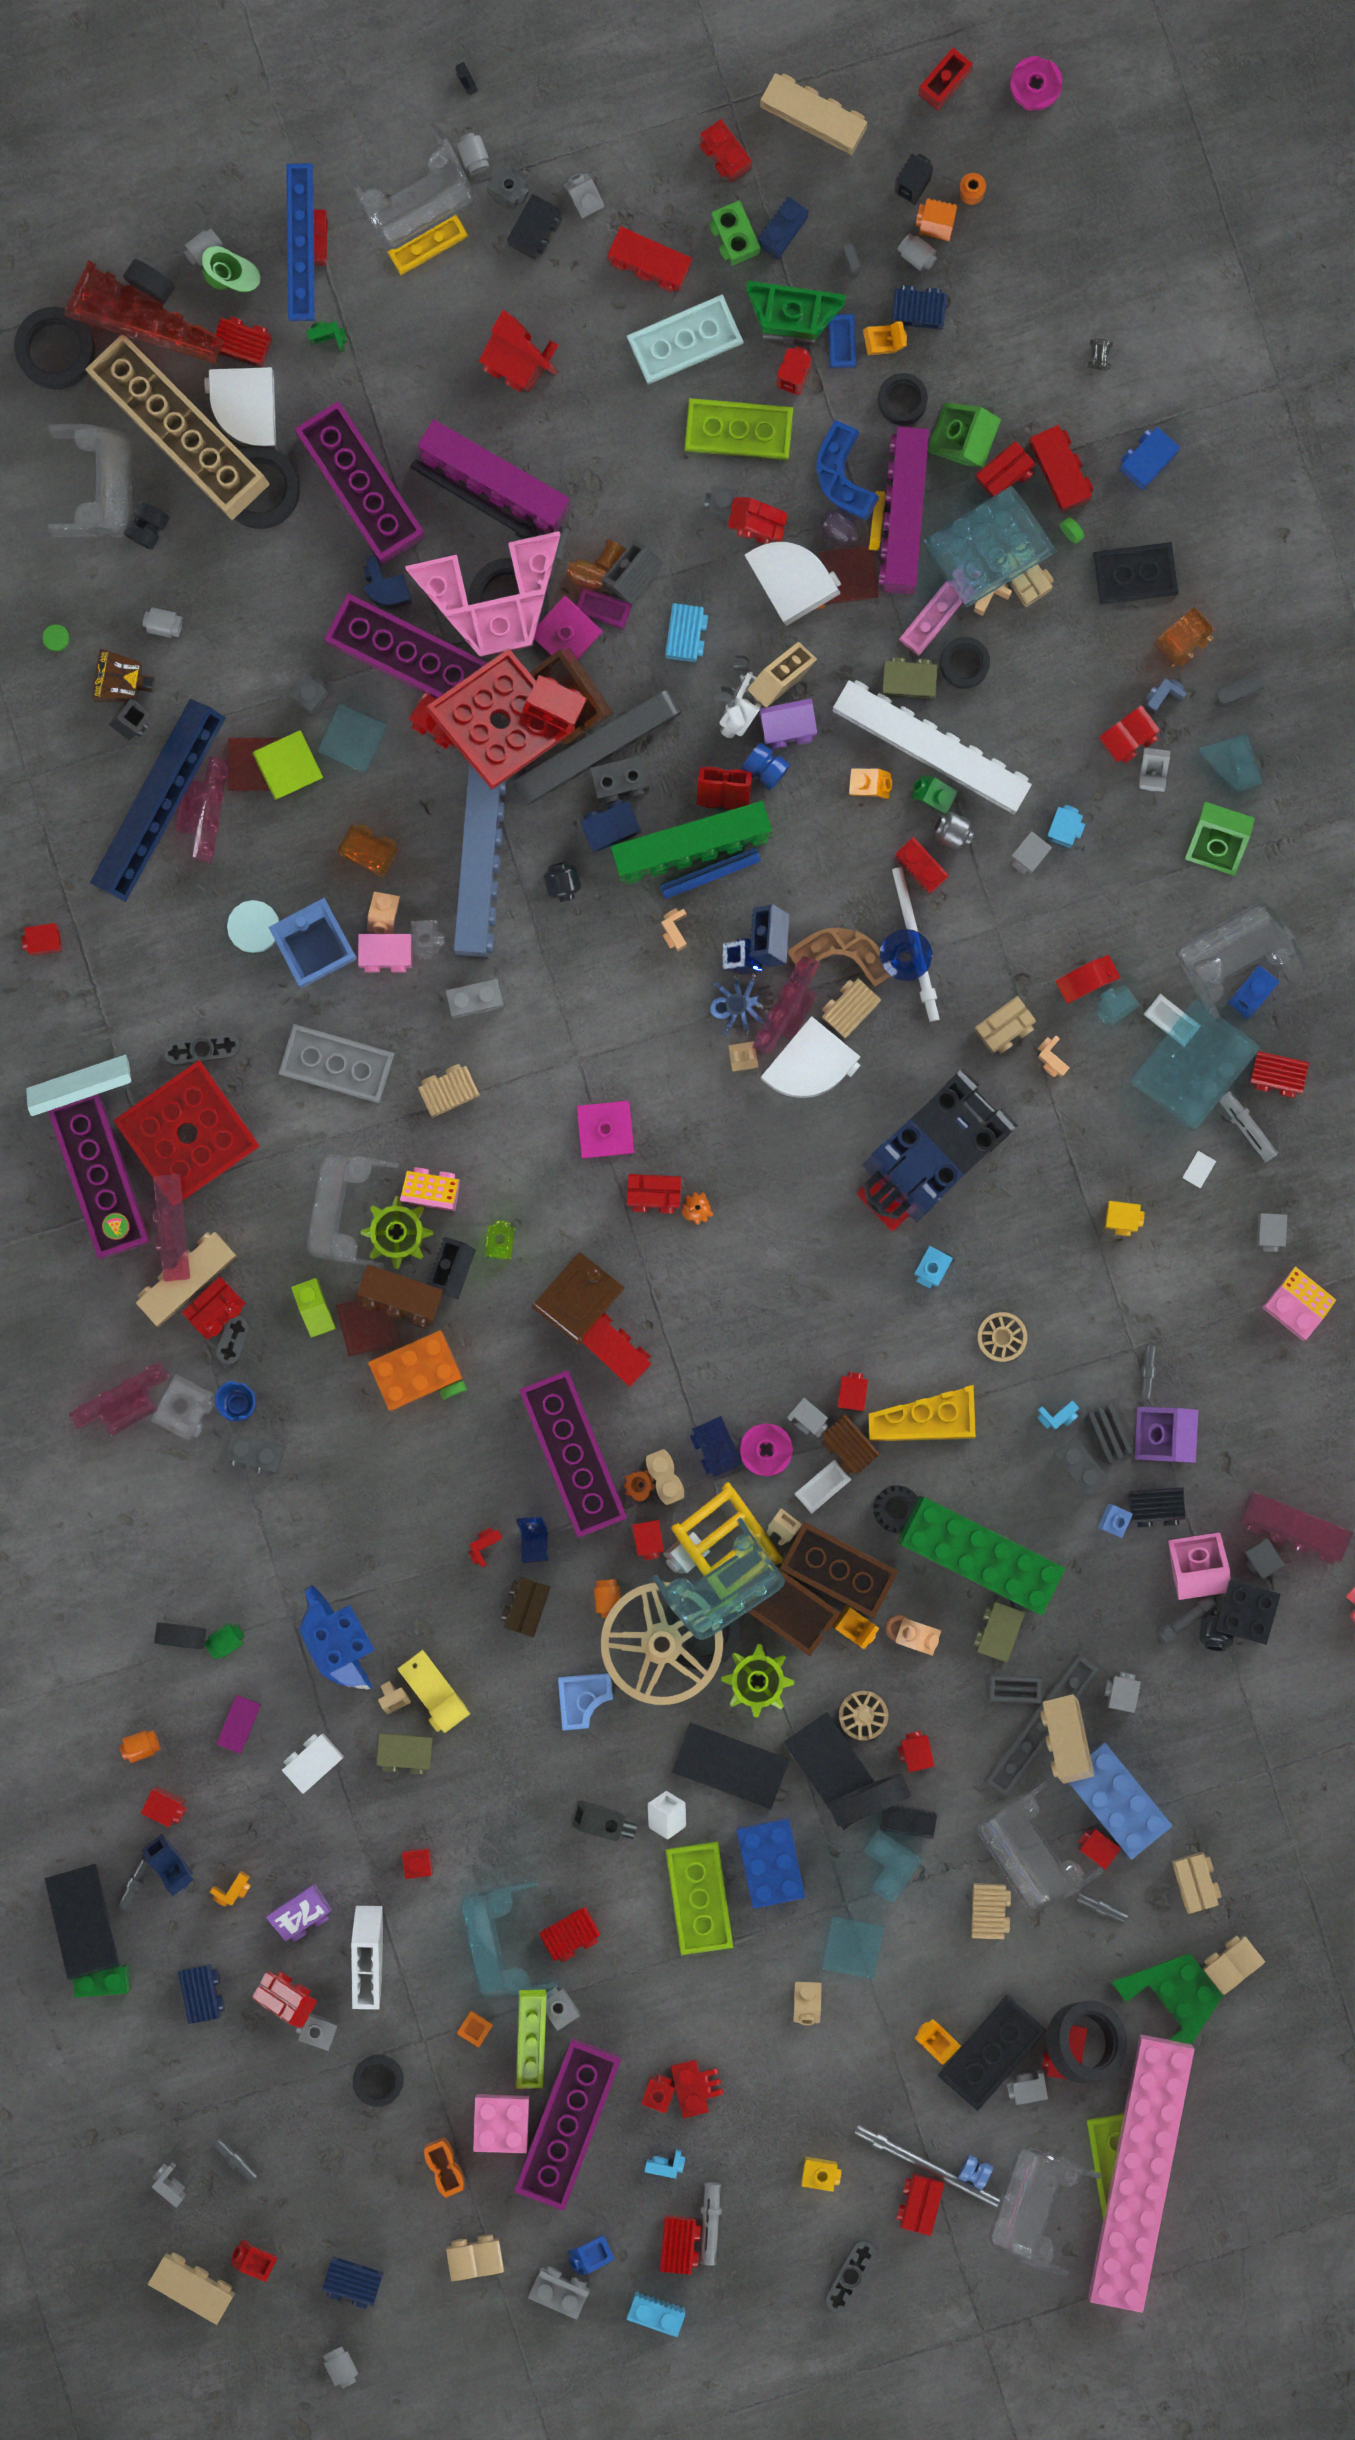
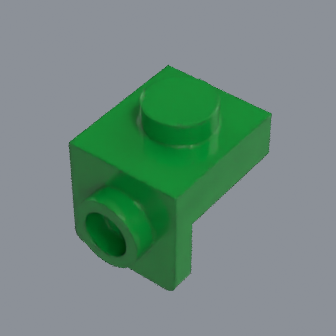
[306,321,348,352]
[911,775,958,814]

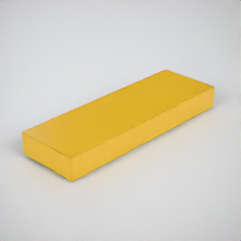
[387,213,468,276]

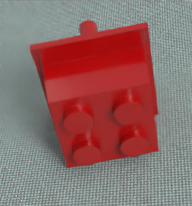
[479,310,559,393]

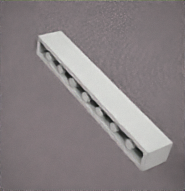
[833,680,1032,815]

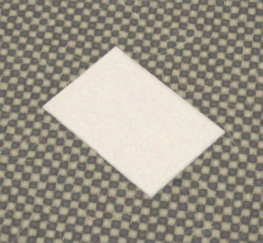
[1182,1151,1216,1188]

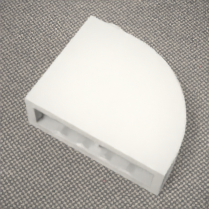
[205,367,276,450]
[745,542,841,626]
[761,1016,860,1098]
[351,1906,383,2009]

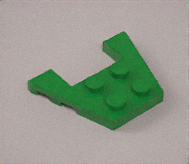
[1111,1953,1223,2044]

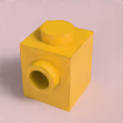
[1104,1201,1145,1236]
[801,2156,842,2192]

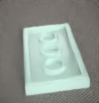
[627,294,743,385]
[26,1054,131,1116]

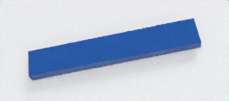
[286,163,315,321]

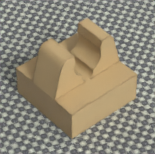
[728,1041,759,1072]
[766,1508,802,1545]
[378,1681,411,1715]

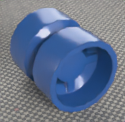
[741,742,790,791]

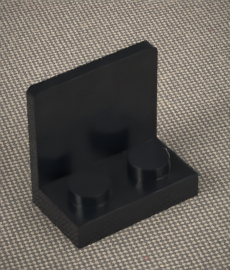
[1216,1580,1281,1645]

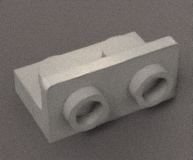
[152,2162,187,2208]
[528,2266,590,2320]

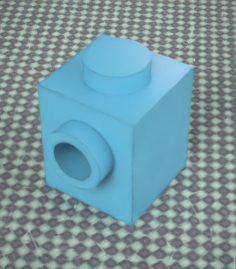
[1046,805,1085,848]
[914,1246,953,1289]

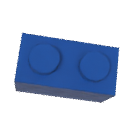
[1120,427,1180,491]

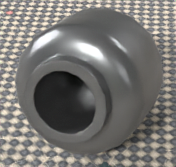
[932,812,974,851]

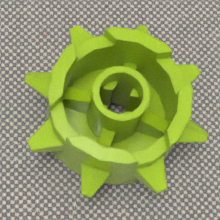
[361,1196,433,1269]
[721,1644,794,1718]

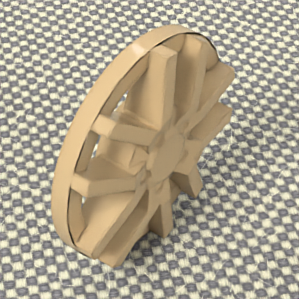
[978,1312,1027,1362]
[839,1691,888,1741]

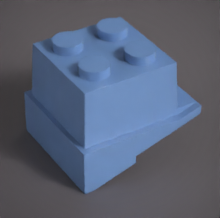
[268,898,357,989]

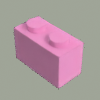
[358,934,413,973]

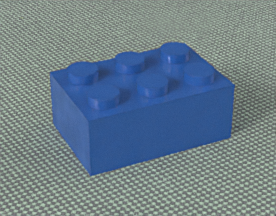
[736,1817,805,1909]

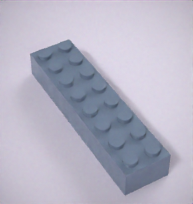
[454,763,507,958]

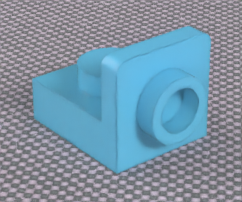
[645,2149,685,2179]

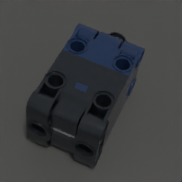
[862,1068,1018,1223]

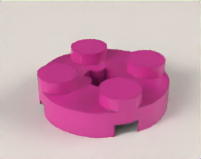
[1010,56,1062,111]
[740,1423,793,1476]

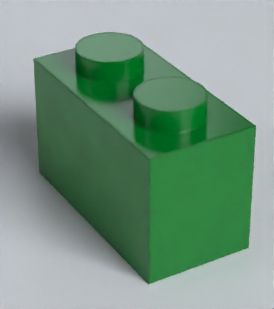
[73,1964,131,1998]

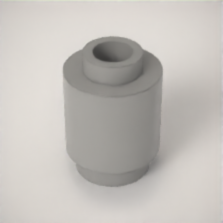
[456,133,490,175]
[183,228,223,266]
[897,233,937,271]
[143,607,183,638]
[323,2346,359,2389]

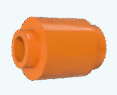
[959,173,986,205]
[593,1579,622,1618]
[119,1730,161,1763]

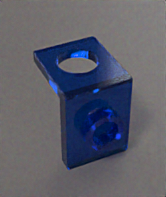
[516,1516,549,1563]

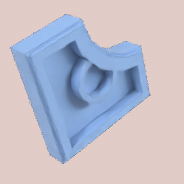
[558,1673,613,1731]

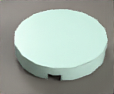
[227,900,279,953]

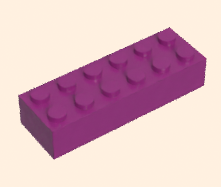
[295,401,426,566]
[417,419,571,534]
[878,426,929,595]
[324,593,487,699]
[48,1093,151,1260]
[519,1370,627,1538]
[514,2037,622,2211]

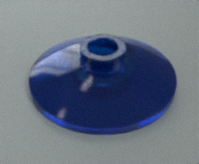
[880,929,933,981]

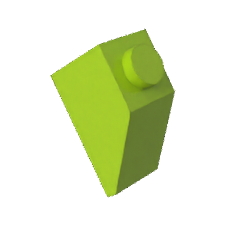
[291,1278,336,1338]

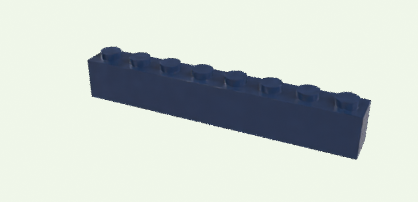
[90,699,226,902]

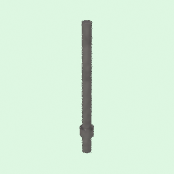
[854,2124,1001,2208]

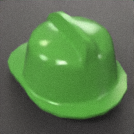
[201,246,261,292]

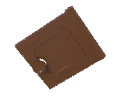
[532,1252,625,1344]

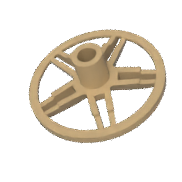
[601,1582,723,1705]

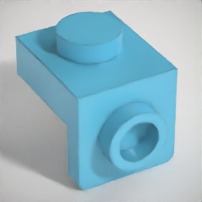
[1037,1400,1079,1430]

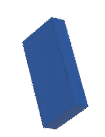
[828,314,856,369]

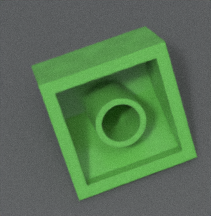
[927,402,1001,468]
[1185,802,1255,876]

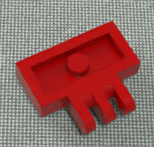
[670,2059,724,2119]

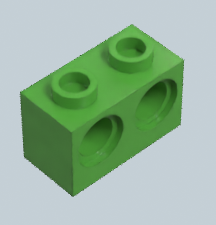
[708,200,760,266]

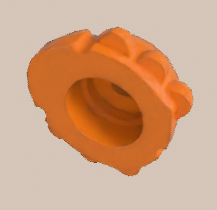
[682,1192,713,1225]
[623,1470,655,1501]

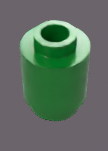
[205,1622,245,1660]

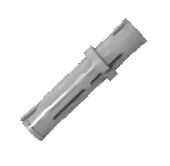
[1218,1090,1279,1163]
[699,2182,722,2266]

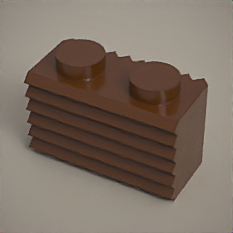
[821,1414,880,1475]

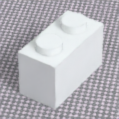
[282,1734,344,1794]

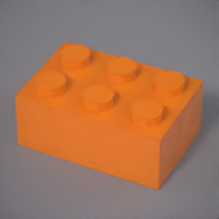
[368,1330,463,1411]

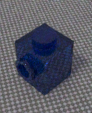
[723,938,762,975]

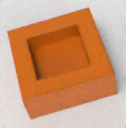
[456,2010,493,2048]

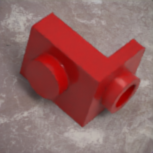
[468,1527,503,1568]
[641,2074,675,2113]

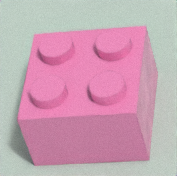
[473,2094,530,2153]

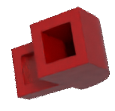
[1055,954,1121,1004]

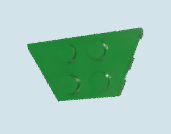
[746,280,846,340]

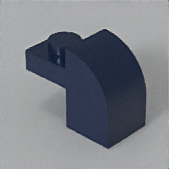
[363,555,412,609]
[142,1834,194,1896]

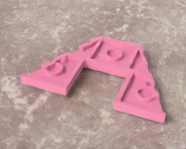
[405,531,560,658]

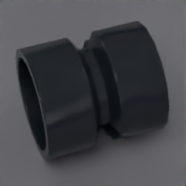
[123,501,170,550]

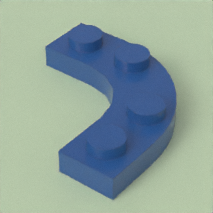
[816,420,879,520]

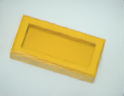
[869,491,886,550]

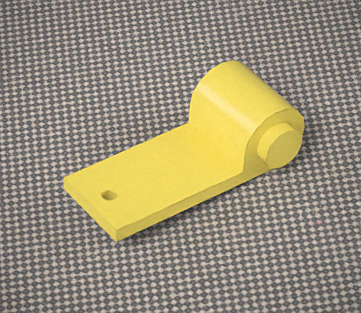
[397,1649,470,1733]

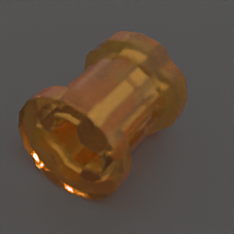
[594,539,626,572]

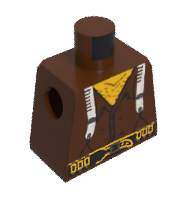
[91,649,155,702]

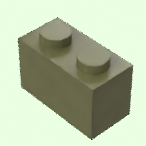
[882,657,937,700]
[973,1601,1025,1663]
[377,1733,433,1774]

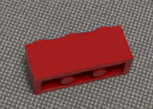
[608,226,692,292]
[1029,424,1094,513]
[582,1312,652,1387]

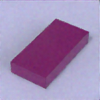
[576,587,632,630]
[216,1695,262,1754]

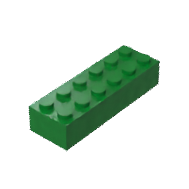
[611,801,772,885]
[896,1496,1066,1616]

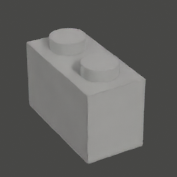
[446,979,504,1019]

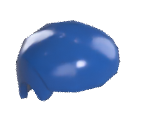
[215,1381,256,1422]

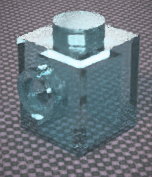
[1097,984,1140,1026]

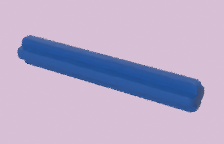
[660,848,760,899]

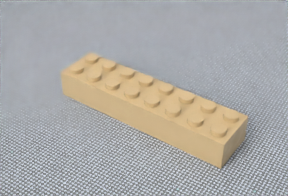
[85,333,270,520]

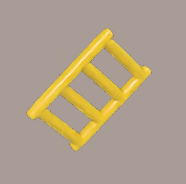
[671,1482,784,1606]

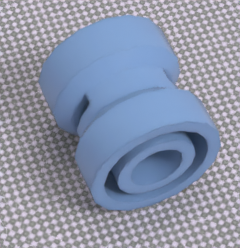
[958,2154,993,2190]

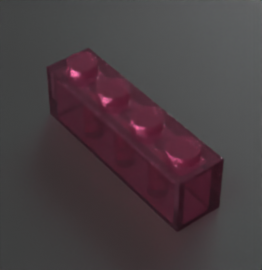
[1240,1492,1353,1565]

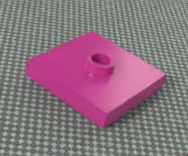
[534,596,604,660]
[577,1101,635,1159]

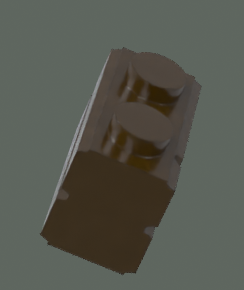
[501,1577,551,1637]

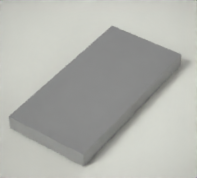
[278,1024,395,1104]

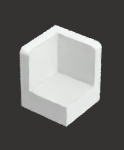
[648,1791,686,1840]

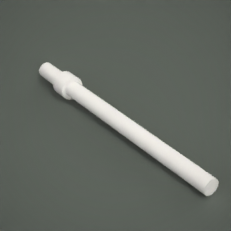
[892,867,940,1022]

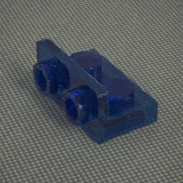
[690,1416,742,1477]

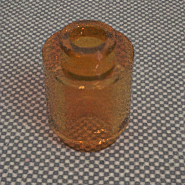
[566,557,606,590]

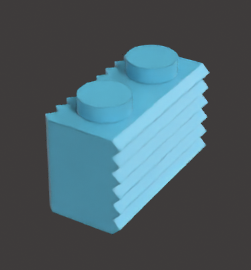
[665,603,708,663]
[627,2291,685,2337]

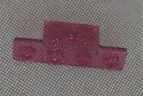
[176,756,228,864]
[752,956,820,1055]
[153,1174,190,1282]
[69,1362,170,1436]

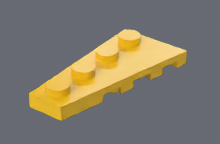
[868,1385,976,1442]

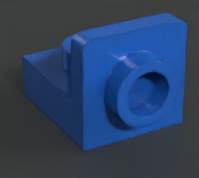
[568,2235,615,2275]

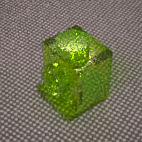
[485,1220,515,1260]

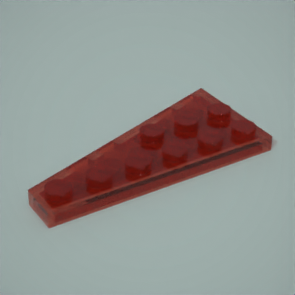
[64,260,224,364]

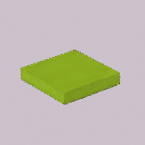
[253,730,323,800]

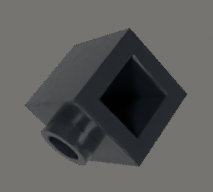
[108,698,152,740]

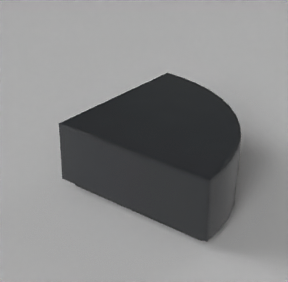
[455,62,478,95]

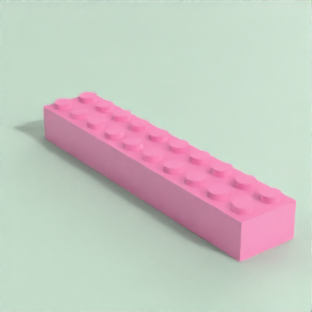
[1088,2034,1195,2313]

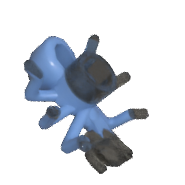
[710,972,775,1036]

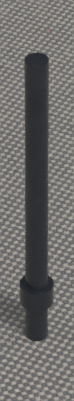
[410,459,540,540]

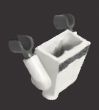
[717,655,762,738]

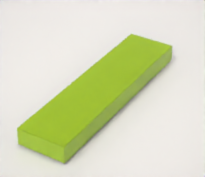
[516,1990,547,2089]

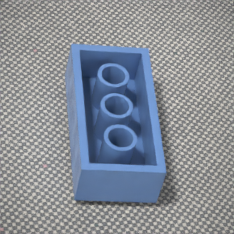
[1069,1742,1172,1860]

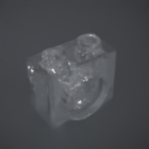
[151,1374,216,1441]

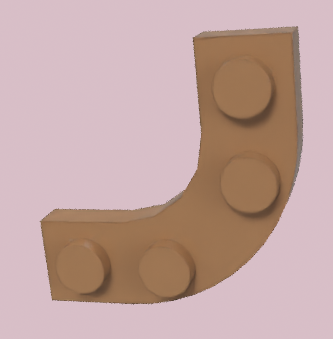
[787,928,896,988]

